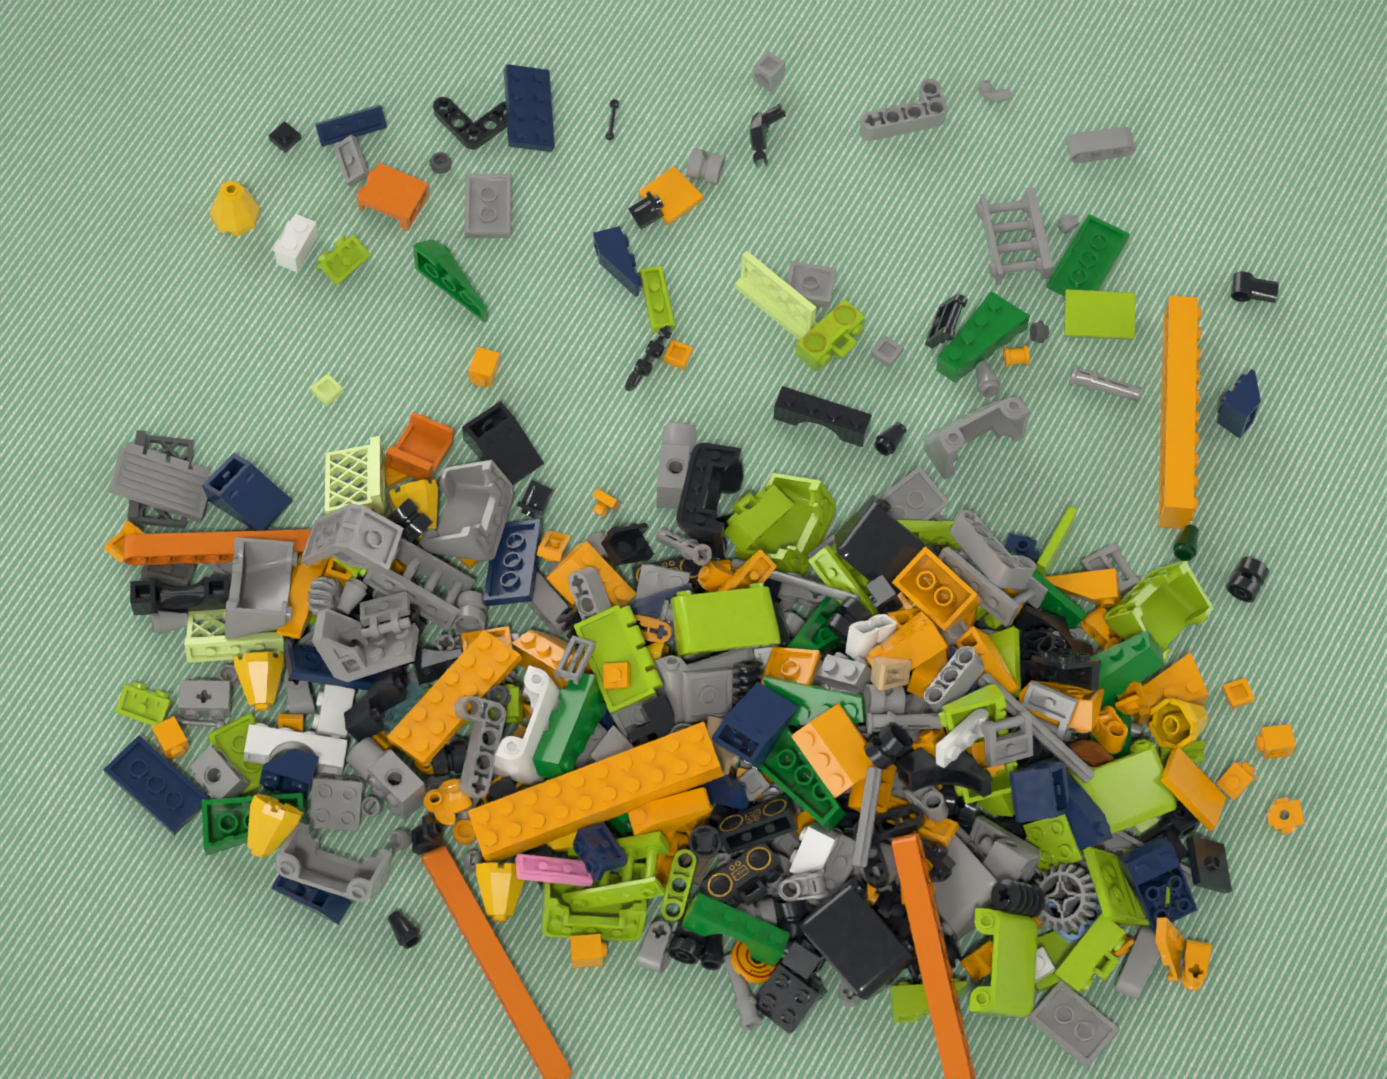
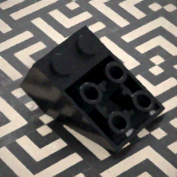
[462,401,544,486]

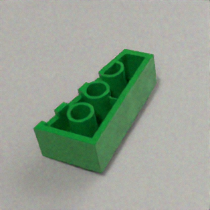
[786,596,843,655]
[1063,630,1165,709]
[532,671,606,779]
[760,726,846,832]

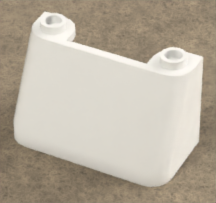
[494,665,561,786]

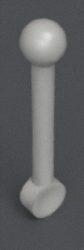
[175,717,225,729]

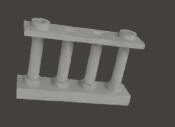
[976,188,1053,286]
[362,537,475,630]
[938,546,1048,627]

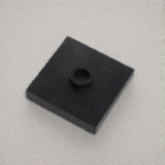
[1186,836,1232,894]

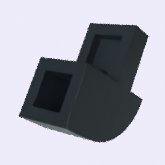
[627,695,673,746]

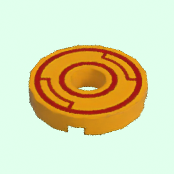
[731,940,780,984]

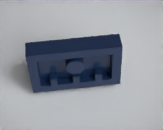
[573,822,628,882]

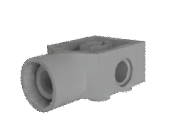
[656,422,697,509]
[346,737,426,821]

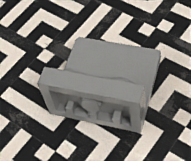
[309,773,366,832]

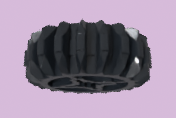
[1019,626,1067,684]

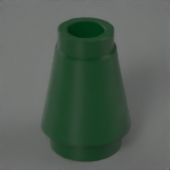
[1173,525,1199,561]

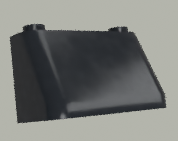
[676,443,745,559]
[834,495,943,600]
[799,878,917,1000]

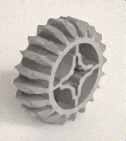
[1035,863,1098,933]

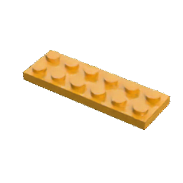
[387,630,522,767]

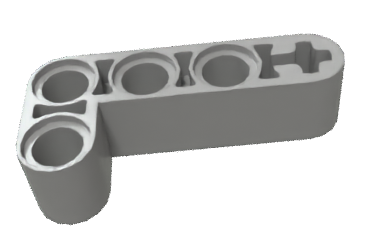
[860,79,947,141]
[950,510,1037,588]
[568,566,645,650]
[453,696,506,798]

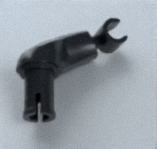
[750,104,786,167]

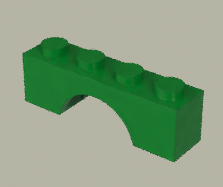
[681,892,790,967]

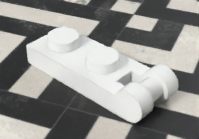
[936,708,989,768]

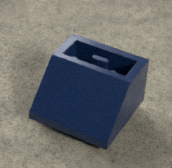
[1217,369,1261,439]
[259,749,319,799]
[1009,761,1071,823]

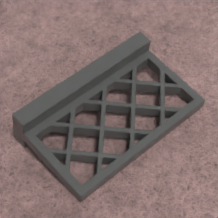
[127,430,193,529]

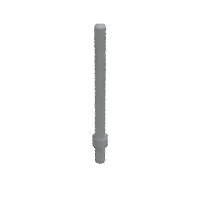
[731,558,860,602]

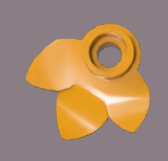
[423,779,473,825]

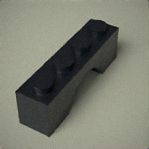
[773,386,872,447]
[130,576,230,615]

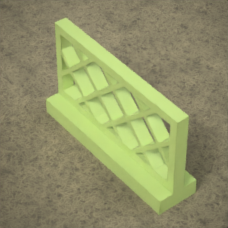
[735,251,818,340]
[325,436,385,515]
[184,609,285,663]

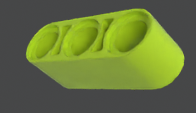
[661,849,698,922]

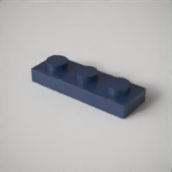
[314,104,387,147]

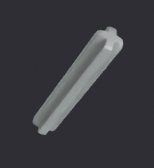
[853,767,882,868]

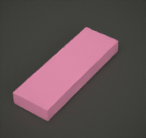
[515,854,593,887]

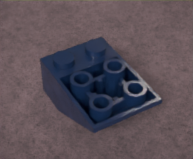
[202,452,293,531]
[711,682,799,771]
[1117,836,1198,931]

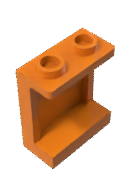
[356,163,429,231]
[385,412,455,482]

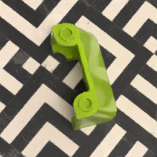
[734,473,836,576]
[1103,560,1214,662]
[670,583,781,658]
[938,683,1017,804]
[1066,739,1177,834]
[541,862,647,942]
[969,908,1038,1018]

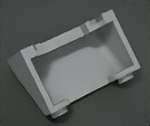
[924,397,1030,480]
[420,460,514,561]
[225,537,298,638]
[655,648,755,728]
[275,822,392,902]
[898,835,998,941]

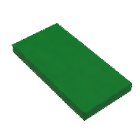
[1046,214,1130,297]

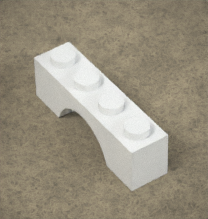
[243,723,348,775]

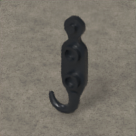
[625,325,672,391]

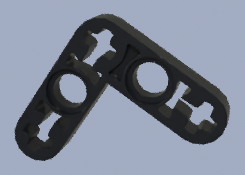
[433,97,507,150]
[853,805,925,889]

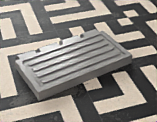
[108,442,210,522]

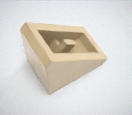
[870,656,912,691]

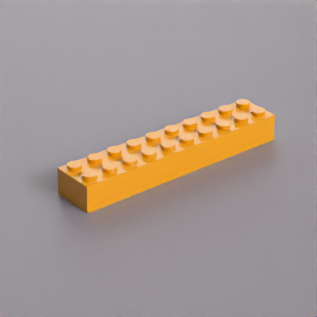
[1158,296,1202,529]
[468,722,725,863]

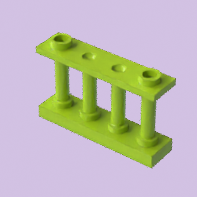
[808,544,880,617]
[562,831,670,912]

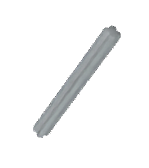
[977,673,1095,783]

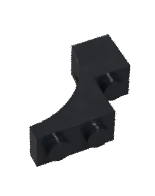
[1013,605,1095,656]
[403,645,462,685]
[344,665,407,742]
[896,747,992,798]

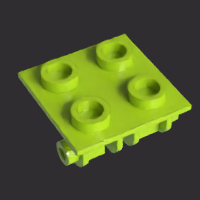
[1023,814,1083,872]

